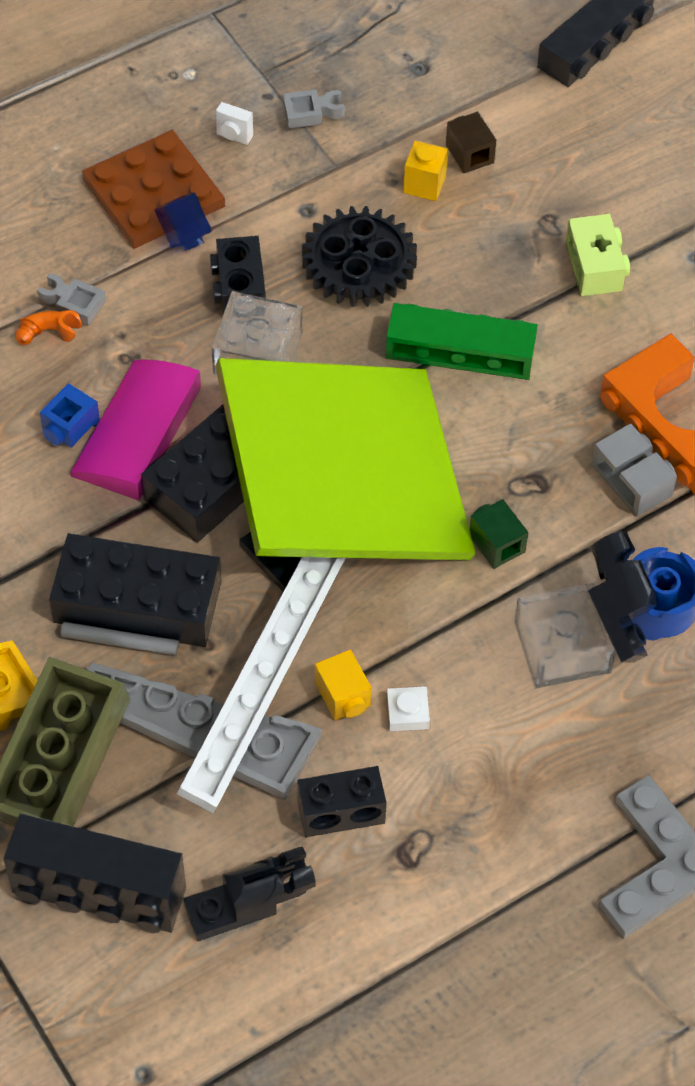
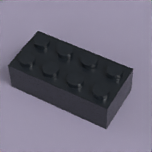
[141,404,244,543]
[49,533,222,647]
[3,813,186,933]

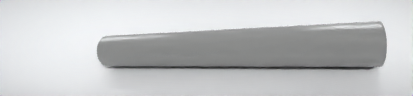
[61,622,179,656]

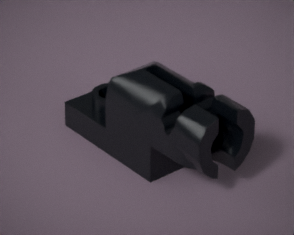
[588,531,657,663]
[183,846,316,942]

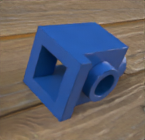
[40,383,100,448]

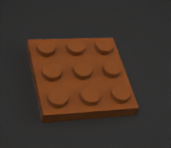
[82,129,225,249]

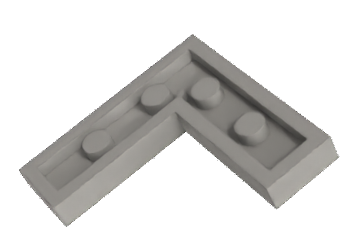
[599,775,695,939]

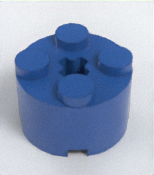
[632,547,695,641]

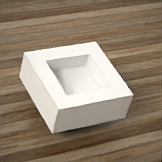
[215,102,253,145]
[387,686,430,731]

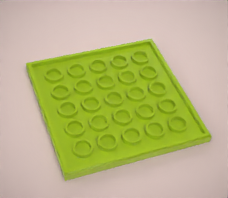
[215,358,476,560]

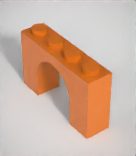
[600,333,695,494]

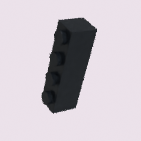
[537,0,654,87]

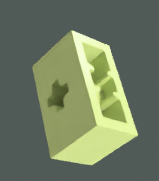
[566,214,630,296]

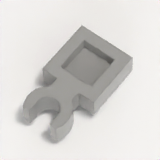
[283,89,345,128]
[38,274,107,326]

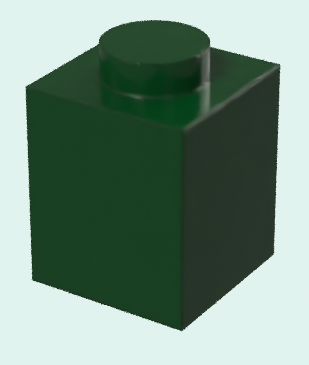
[469,499,528,569]

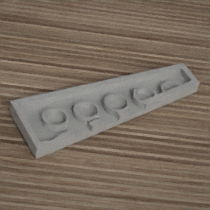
[87,662,322,800]

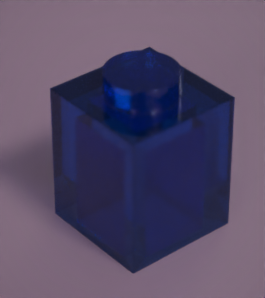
[154,192,212,251]

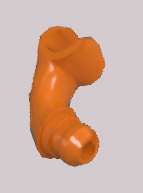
[15,310,82,345]

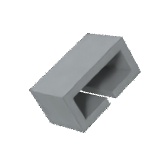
[591,423,677,517]

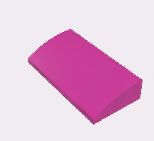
[70,360,201,501]

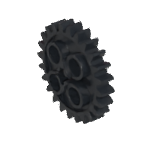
[302,206,417,307]

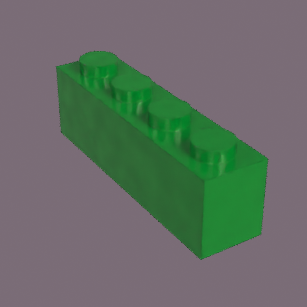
[385,303,538,380]

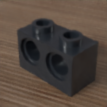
[210,235,266,318]
[297,766,387,838]

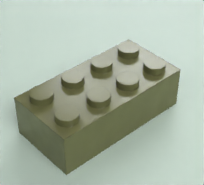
[0,657,131,827]

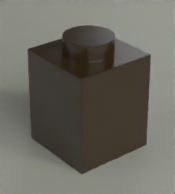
[445,111,497,174]

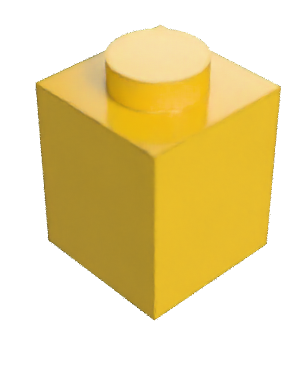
[403,140,448,201]
[315,649,372,721]

